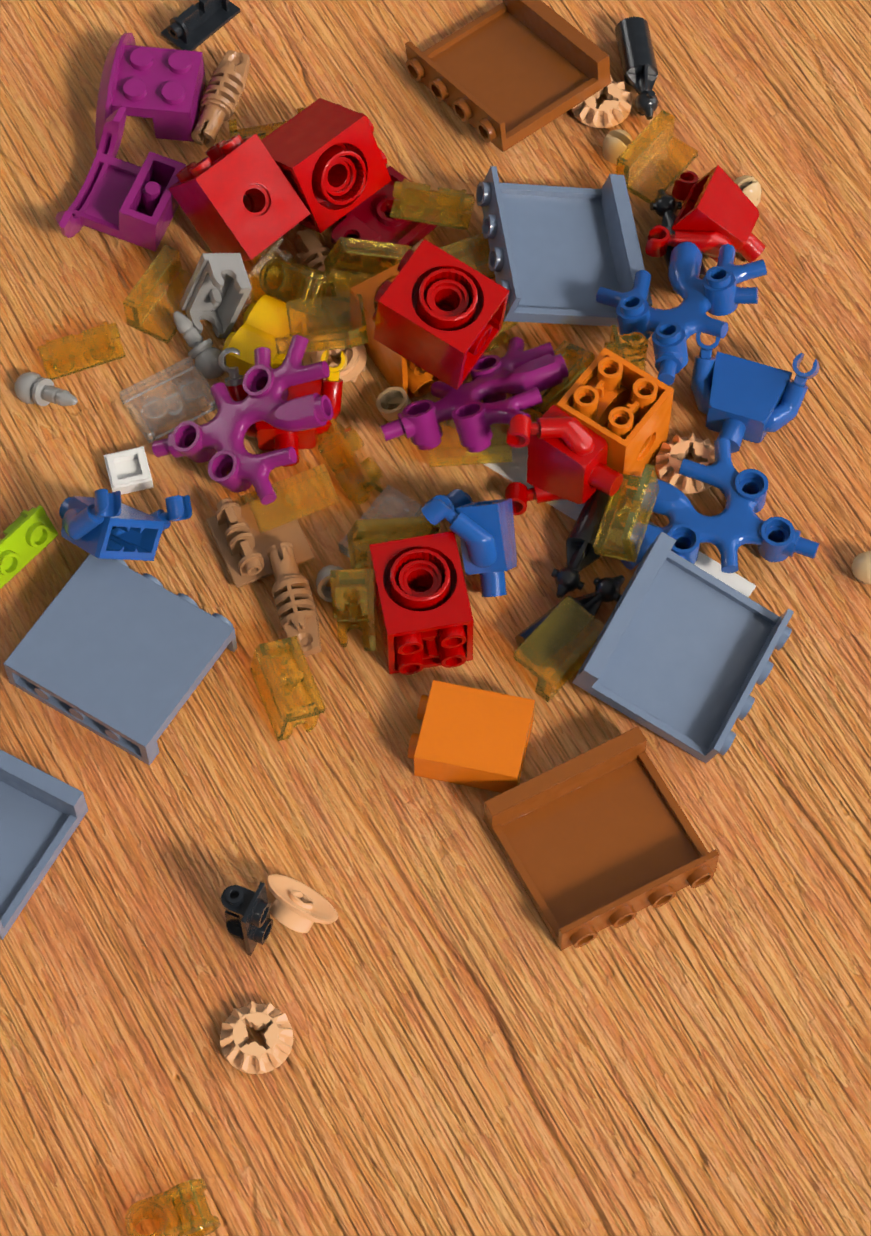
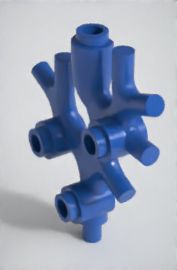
[596,242,767,386]
[612,438,819,573]

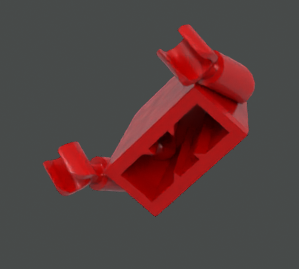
[645,165,766,263]
[504,405,623,516]

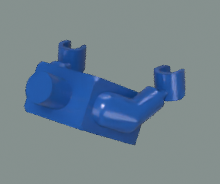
[691,332,820,453]
[59,489,192,561]
[421,489,517,597]

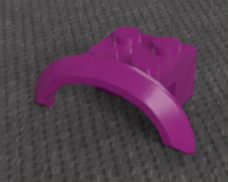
[95,33,206,150]
[55,107,186,252]

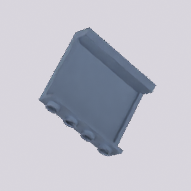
[476,166,653,327]
[572,532,794,764]
[3,554,237,766]
[0,749,88,940]

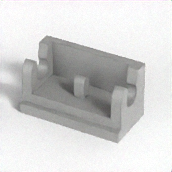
[180,253,252,338]

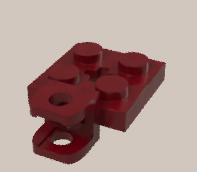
[331,166,448,277]

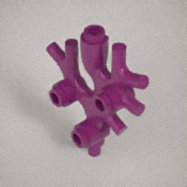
[152,335,333,505]
[380,337,569,453]

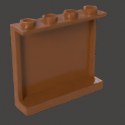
[405,0,611,152]
[483,726,719,951]

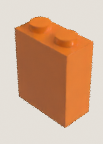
[407,680,535,793]

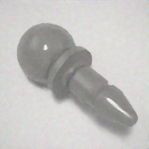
[173,311,226,379]
[14,372,78,406]

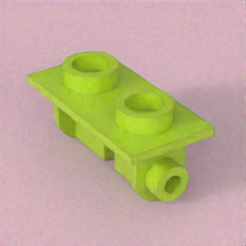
[0,505,59,589]

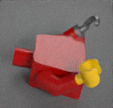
[218,348,348,467]

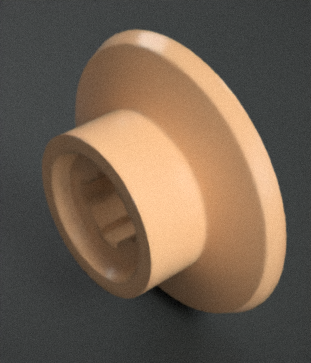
[267,874,338,933]

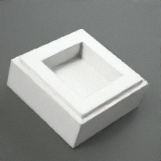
[103,446,154,495]

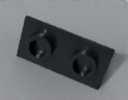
[161,0,241,51]
[221,882,273,956]

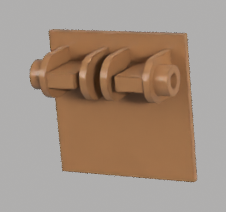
[206,490,315,588]

